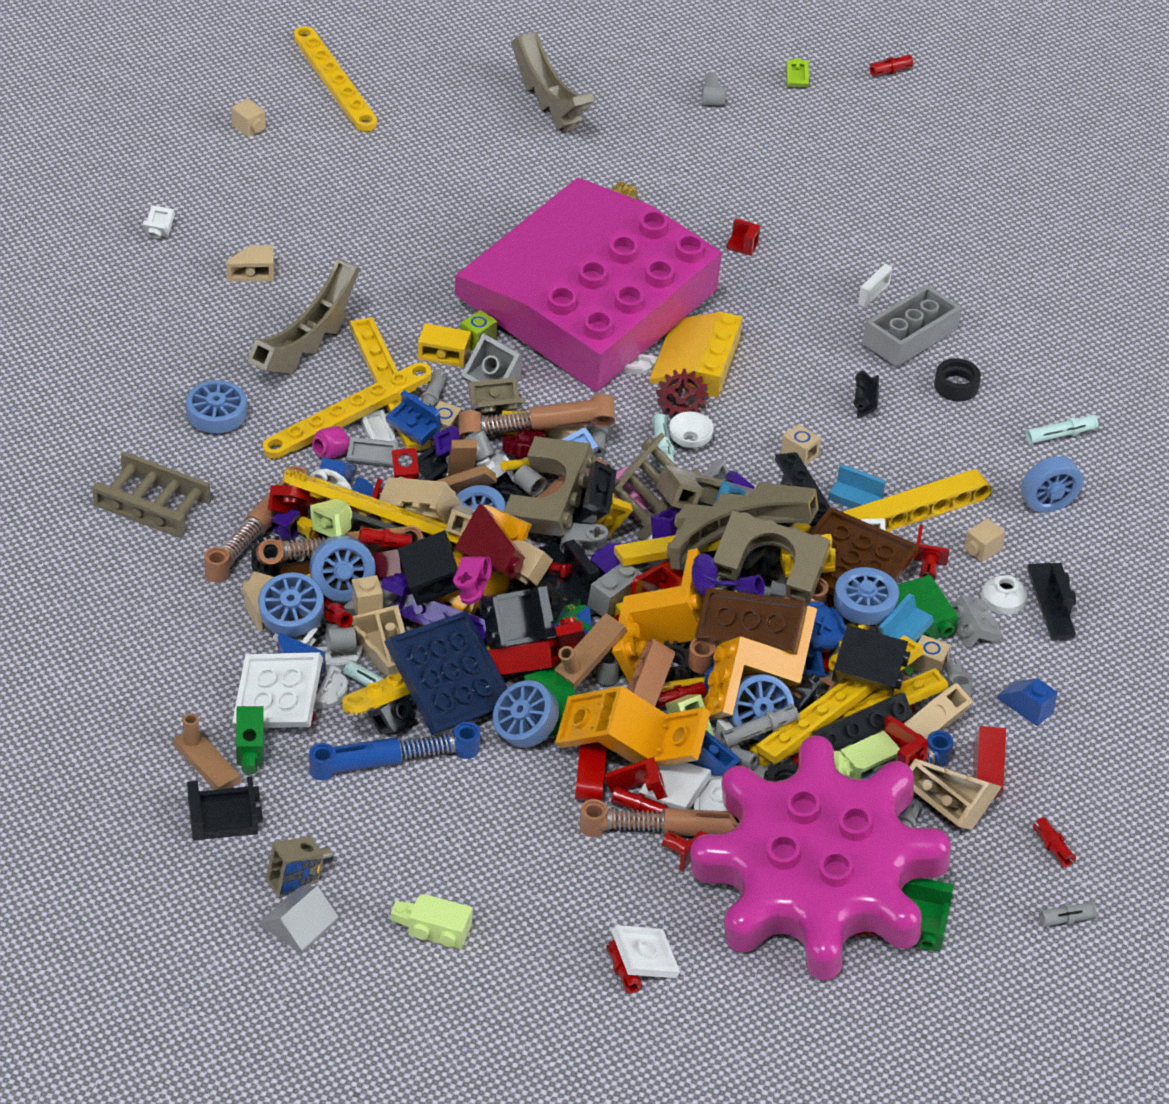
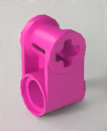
[453,556,492,604]

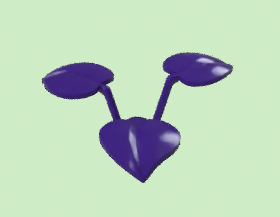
[692,553,765,597]

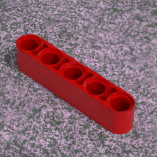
[575,742,607,801]

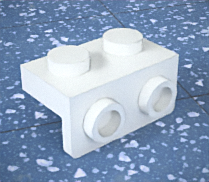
[474,451,517,482]

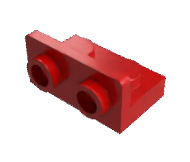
[268,485,327,518]

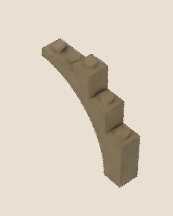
[511,32,595,132]
[247,258,361,374]
[666,482,818,570]

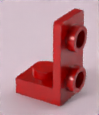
[885,715,928,767]
[604,757,667,800]

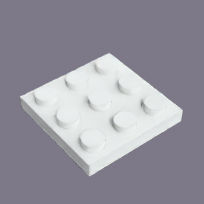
[232,652,323,728]

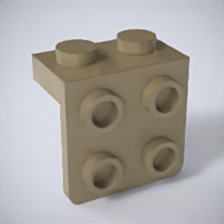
[468,377,525,415]

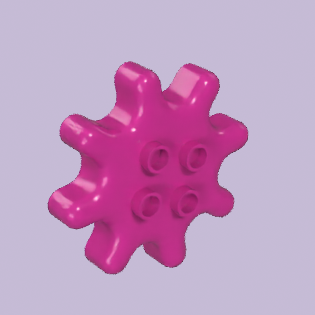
[690,735,951,980]

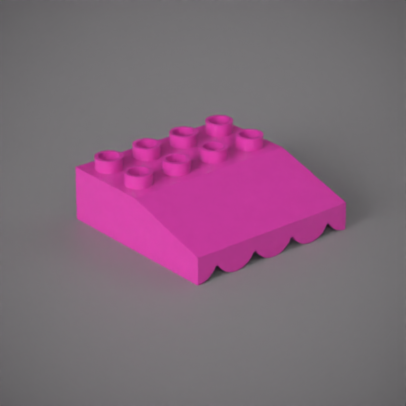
[454,177,722,393]

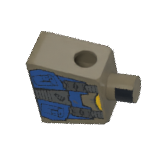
[266,837,333,898]

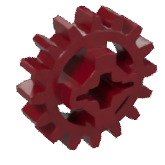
[656,369,709,419]
[502,430,554,460]

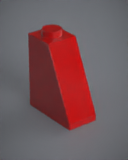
[488,637,561,675]
[973,726,1006,799]

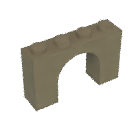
[504,436,596,537]
[657,464,754,509]
[713,511,830,604]

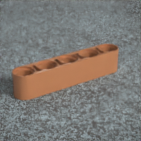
[627,638,675,706]

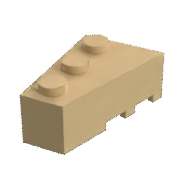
[379,477,462,524]
[350,605,405,678]
[910,759,1002,830]

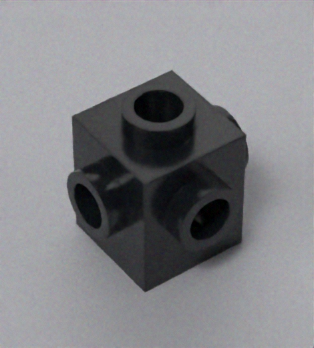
[367,696,416,734]

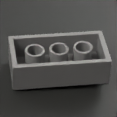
[862,285,962,367]

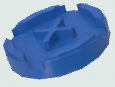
[808,602,846,652]

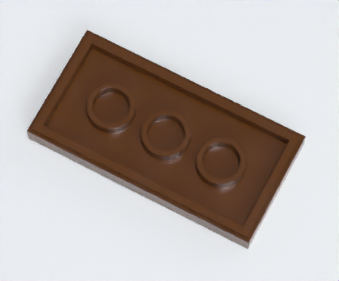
[695,588,808,654]

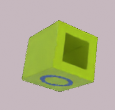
[460,310,497,350]

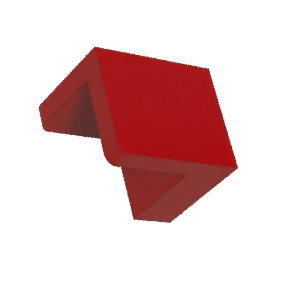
[726,218,761,256]

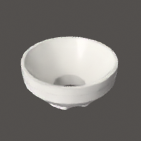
[669,412,714,449]
[981,575,1027,615]

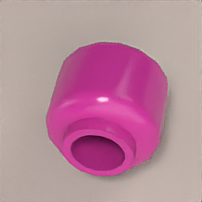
[312,426,349,459]

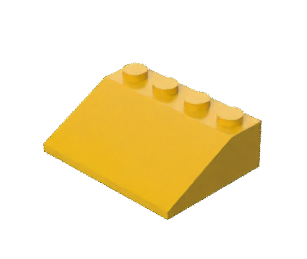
[649,312,743,398]

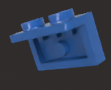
[386,390,442,446]

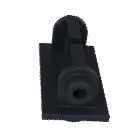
[853,371,879,419]
[792,673,830,713]

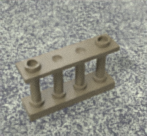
[613,433,703,541]
[92,451,211,539]

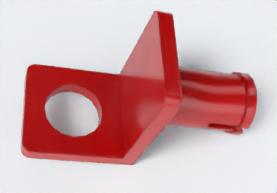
[392,448,419,480]
[913,524,950,580]
[662,830,707,871]

